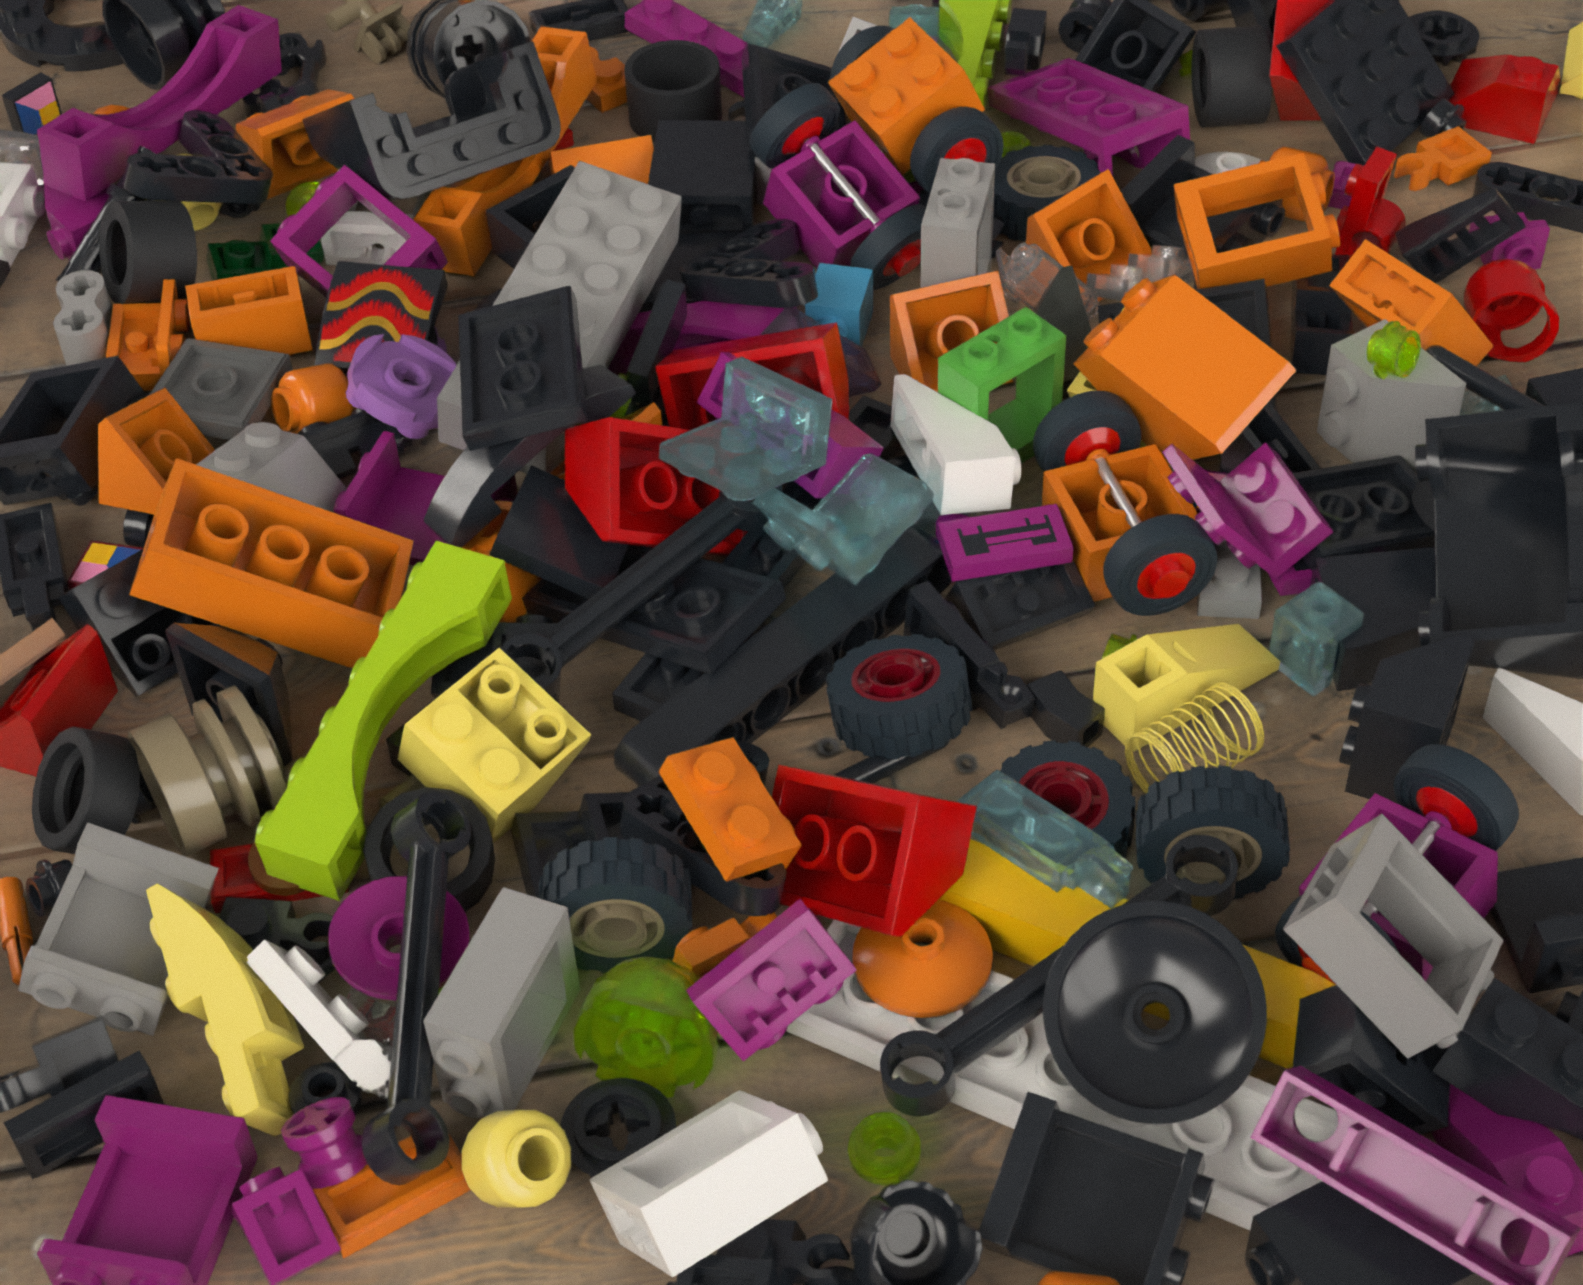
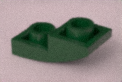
[207,222,324,281]

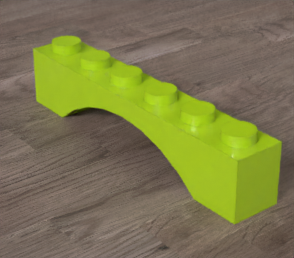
[897,0,1012,182]
[255,541,512,901]

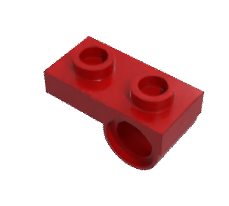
[1335,147,1406,258]

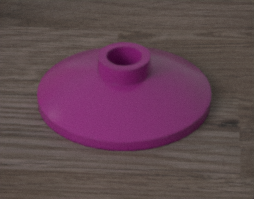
[328,876,470,1001]

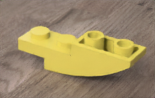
[146,884,305,1137]

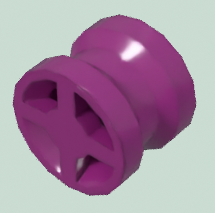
[281,1097,367,1189]

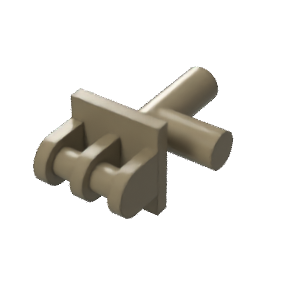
[325,0,411,64]

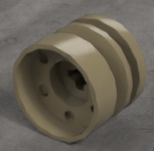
[127,686,287,856]

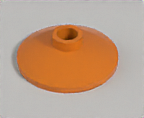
[852,900,993,1018]

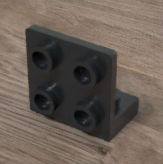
[1490,857,1583,994]

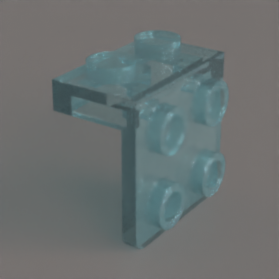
[659,357,833,501]
[752,453,934,586]

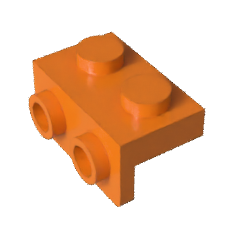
[106,279,190,391]
[658,737,802,882]

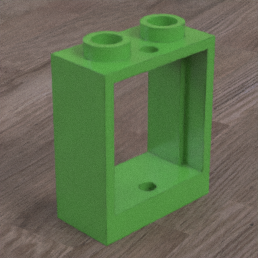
[938,307,1066,464]

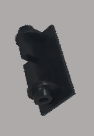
[298,408,413,478]

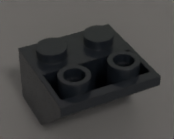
[59,548,243,697]

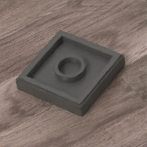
[149,338,293,440]

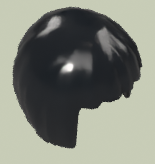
[850,1179,983,1285]

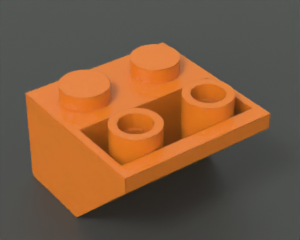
[185,266,313,356]

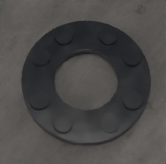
[0,0,124,71]

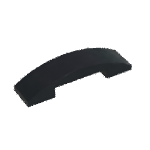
[423,365,636,548]

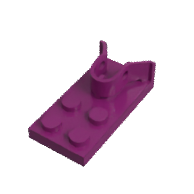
[987,58,1190,176]

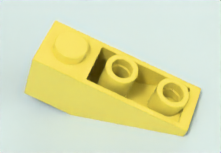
[1093,624,1280,752]

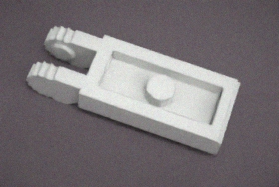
[247,940,392,1099]

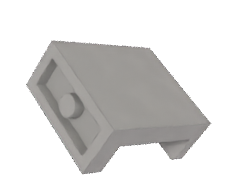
[18,822,219,1036]

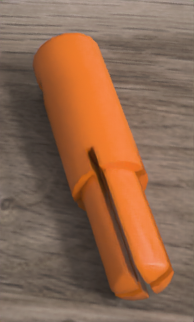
[0,877,33,985]

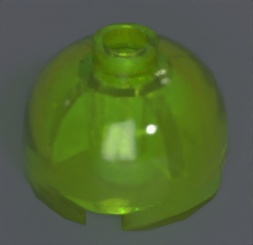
[573,956,720,1098]

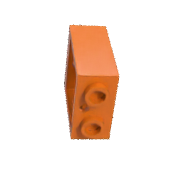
[1173,152,1340,289]
[1329,239,1493,366]

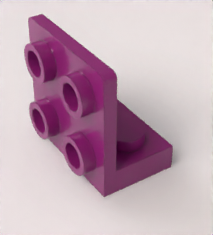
[1162,442,1334,579]
[686,899,857,1062]

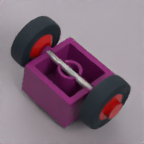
[750,83,926,290]
[1275,744,1519,985]

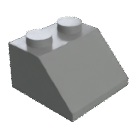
[1317,319,1466,472]
[196,422,347,512]

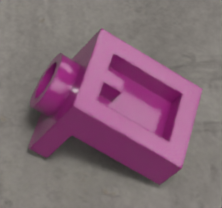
[1469,212,1550,269]
[231,1167,341,1285]

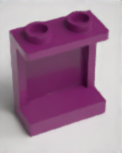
[37,1095,258,1285]

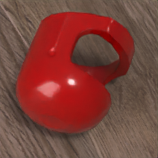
[1463,258,1560,363]

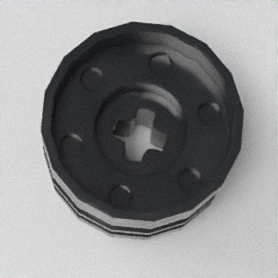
[102,0,226,89]
[406,0,531,98]

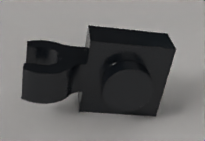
[0,1016,119,1113]

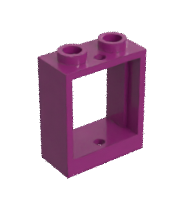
[270,165,448,298]

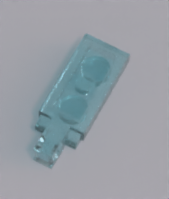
[956,769,1133,908]

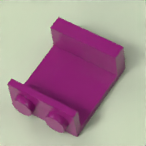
[333,431,518,566]

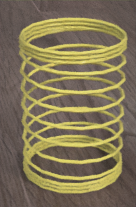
[1125,682,1264,794]

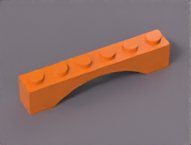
[413,26,597,276]

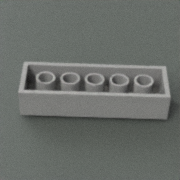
[437,161,682,474]

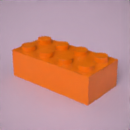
[129,458,414,669]

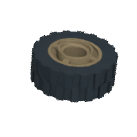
[993,145,1101,243]
[1135,765,1290,900]
[539,837,693,974]

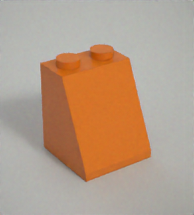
[1073,274,1296,465]

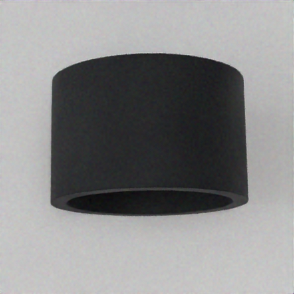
[1191,25,1272,128]
[624,40,722,143]
[99,201,197,304]

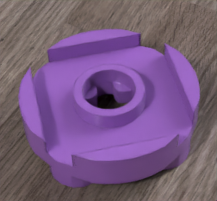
[346,334,456,439]

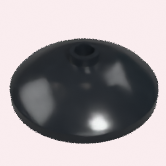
[1043,901,1267,1125]

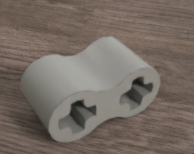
[53,270,112,366]

